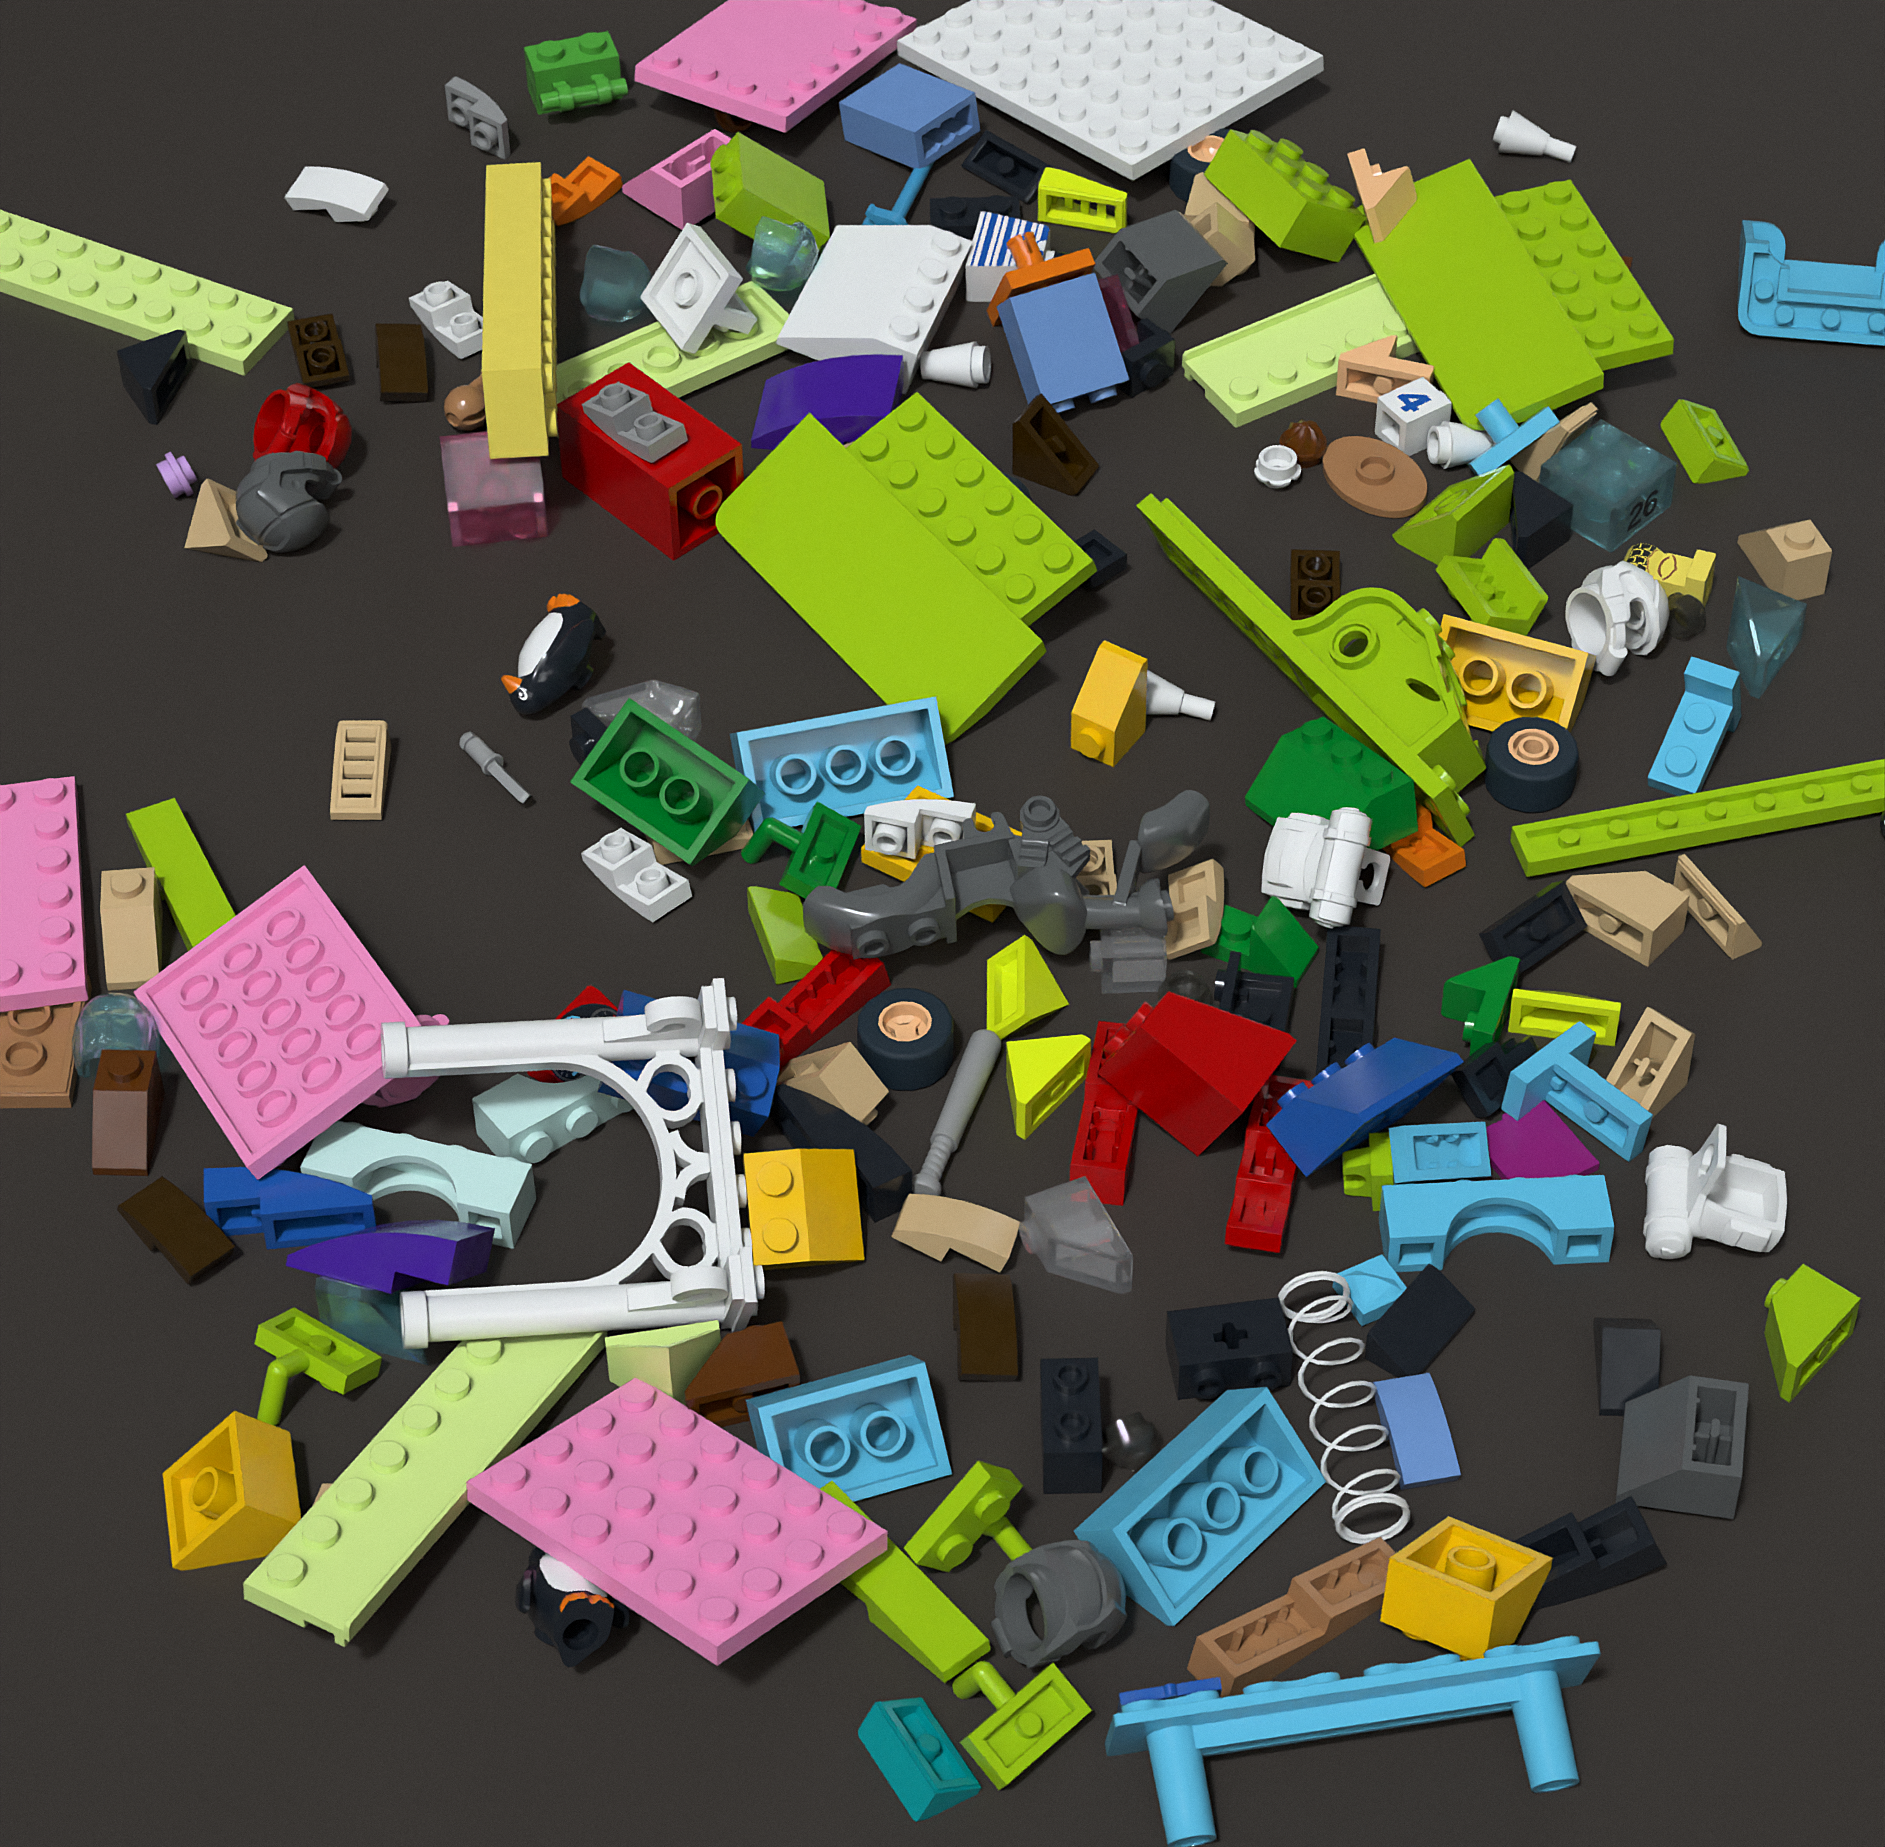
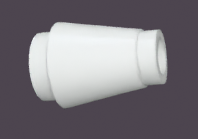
[920,341,991,388]
[1427,421,1496,469]

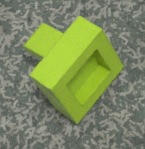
[1342,1132,1394,1211]

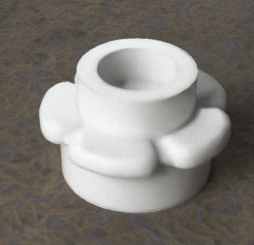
[1254,445,1301,489]

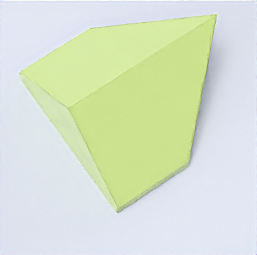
[605,1320,721,1405]

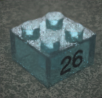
[1539,419,1677,553]

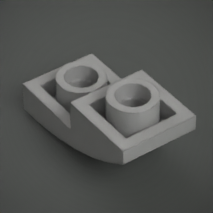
[445,76,511,160]
[582,382,688,463]

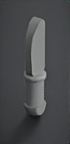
[459,731,532,804]

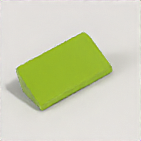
[1660,399,1749,484]
[747,886,823,985]

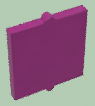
[1486,1100,1600,1180]

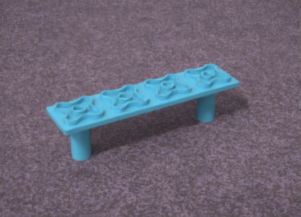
[1105,1636,1601,1847]

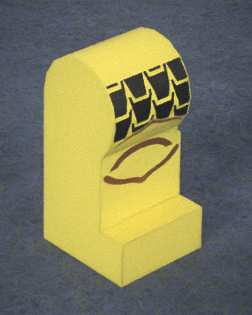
[1624,543,1716,618]

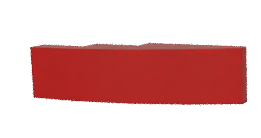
[1225,1075,1313,1253]

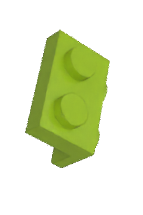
[1436,538,1548,636]

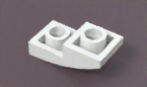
[284,167,389,222]
[409,281,483,359]
[864,799,976,859]
[581,828,692,922]

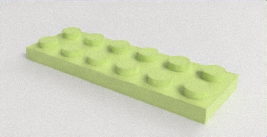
[556,280,789,438]

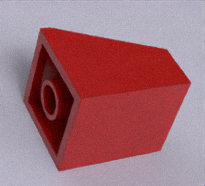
[1097,991,1297,1157]

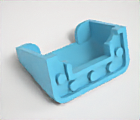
[1737,220,1885,346]

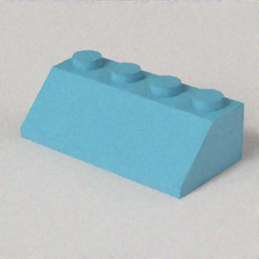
[730,697,954,832]
[1074,1387,1326,1626]

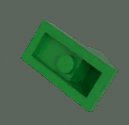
[1201,896,1319,988]
[1441,956,1520,1056]

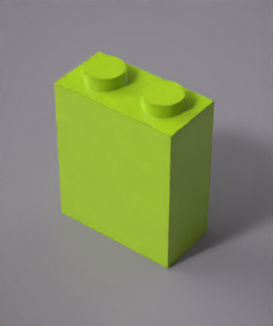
[710,132,830,265]

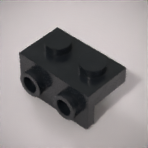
[1214,951,1294,1071]

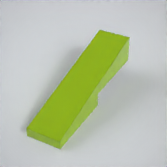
[126,798,236,951]
[820,1480,991,1683]

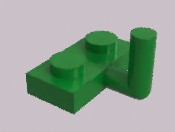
[741,801,862,899]

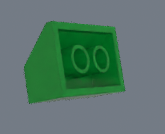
[570,698,765,867]
[1245,716,1418,851]

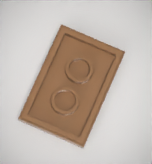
[0,975,92,1108]

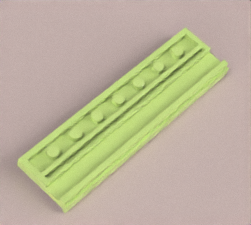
[1182,274,1419,428]
[243,1331,607,1647]

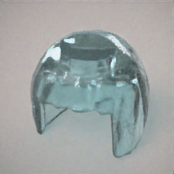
[745,216,818,292]
[580,245,652,322]
[72,992,161,1078]

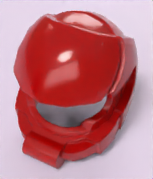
[253,383,352,469]

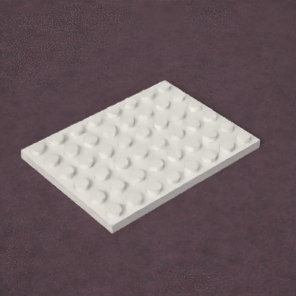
[897,0,1324,180]

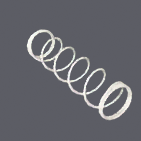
[1278,1271,1410,1544]

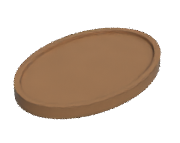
[1323,436,1427,518]

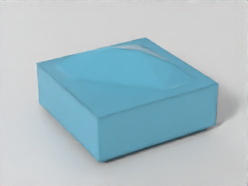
[1333,1254,1407,1326]

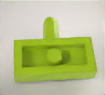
[255,1307,382,1426]
[904,1461,1033,1572]
[953,1661,1092,1790]

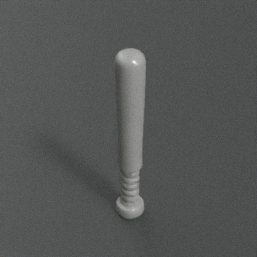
[912,1029,1001,1196]

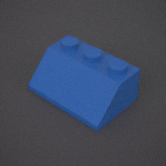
[598,990,780,1137]
[1266,1038,1464,1177]

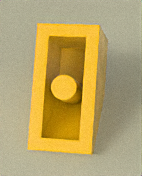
[1071,640,1148,767]

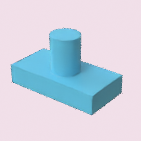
[1467,398,1560,476]
[1389,1122,1491,1184]

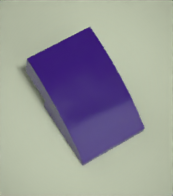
[751,354,904,450]
[286,1220,495,1294]

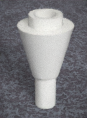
[1493,110,1576,163]
[1146,670,1215,721]

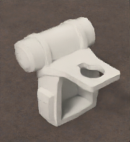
[1261,807,1390,928]
[1643,1124,1787,1259]

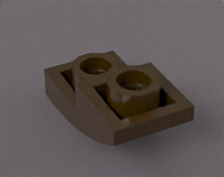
[287,313,350,387]
[375,323,428,402]
[1290,549,1340,620]
[117,1176,235,1285]
[953,1273,1018,1381]

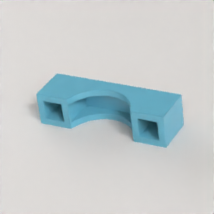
[1379,1175,1614,1272]

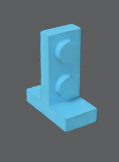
[1647,656,1741,796]
[1501,1021,1653,1162]

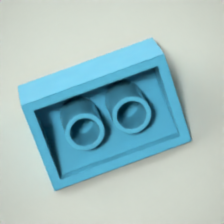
[746,1355,952,1502]

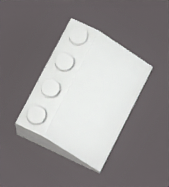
[776,225,973,394]

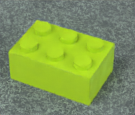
[1203,129,1366,263]

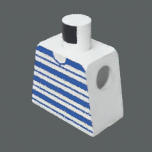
[966,212,1069,302]

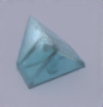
[1726,576,1807,699]
[315,1276,428,1365]

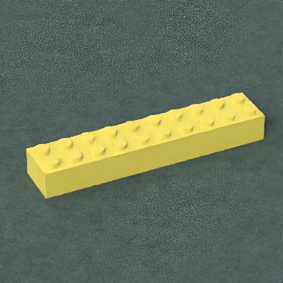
[482,162,558,459]

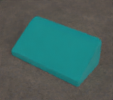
[858,1697,982,1822]

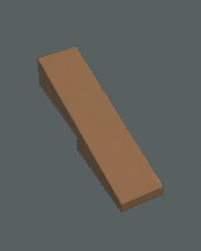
[1187,1537,1396,1698]

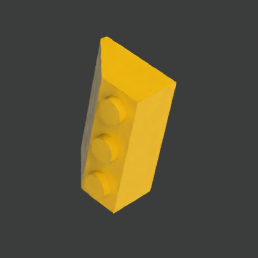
[1438,614,1597,733]

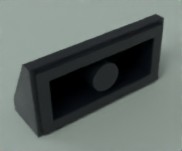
[961,130,1053,205]
[1365,1263,1475,1378]

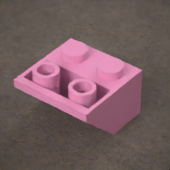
[622,129,731,230]

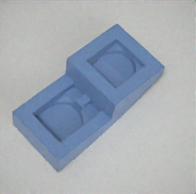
[1373,1373,1461,1490]

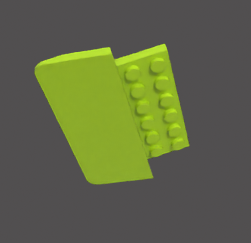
[1354,159,1674,431]
[716,392,1097,745]

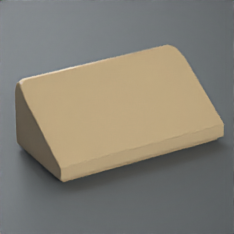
[1673,854,1762,960]

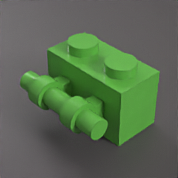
[524,31,628,115]

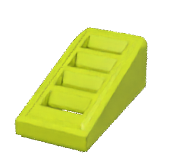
[1038,167,1128,233]

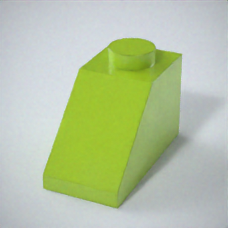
[1764,1264,1861,1403]

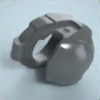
[235,451,342,553]
[991,1540,1127,1668]

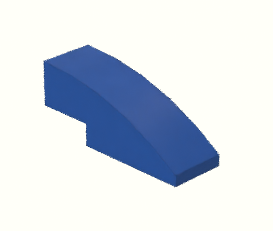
[204,1167,377,1250]

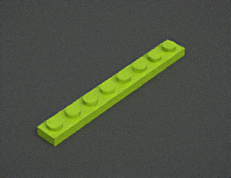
[1510,759,1885,877]

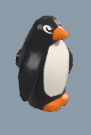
[501,594,606,715]
[515,1546,629,1668]

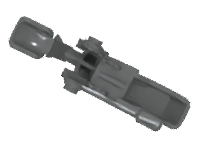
[803,790,1210,960]

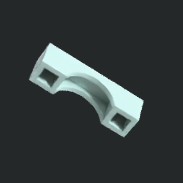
[472,1074,634,1164]
[300,1121,536,1249]

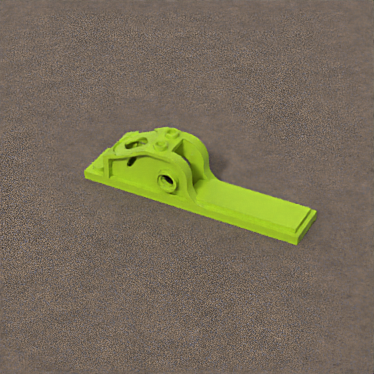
[1136,493,1487,847]

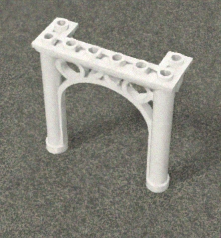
[381,978,765,1350]

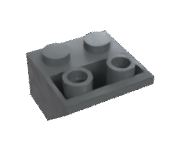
[1094,210,1228,334]
[1615,1375,1749,1519]

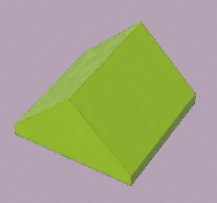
[1392,464,1514,565]

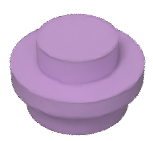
[156,452,197,498]

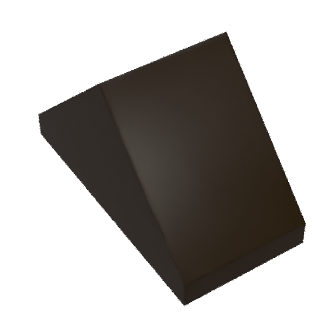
[1012,393,1100,496]

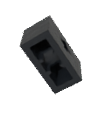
[1165,1297,1293,1400]
[1040,1358,1103,1494]

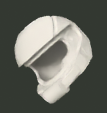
[1565,561,1670,676]

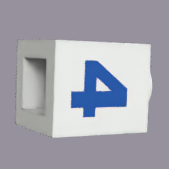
[1375,377,1452,456]

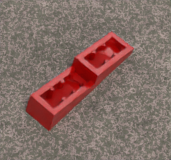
[741,950,891,1070]
[1068,1021,1139,1206]

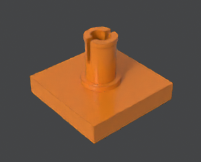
[986,232,1096,327]

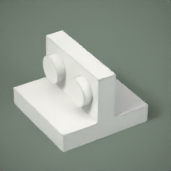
[640,223,757,354]

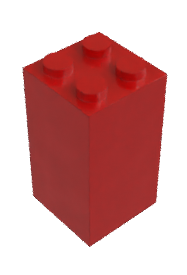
[556,362,744,561]

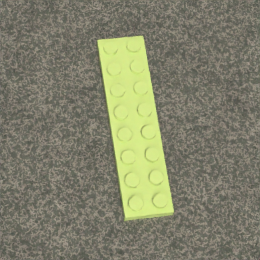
[0,210,294,376]

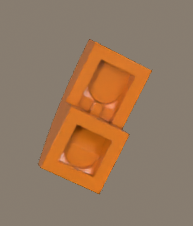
[550,156,624,226]
[1382,801,1466,887]

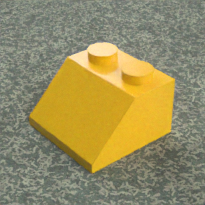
[743,1149,864,1270]
[163,1411,301,1571]
[1380,1516,1553,1661]

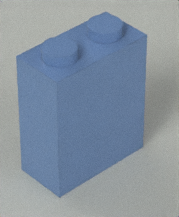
[839,63,980,169]
[996,273,1129,414]

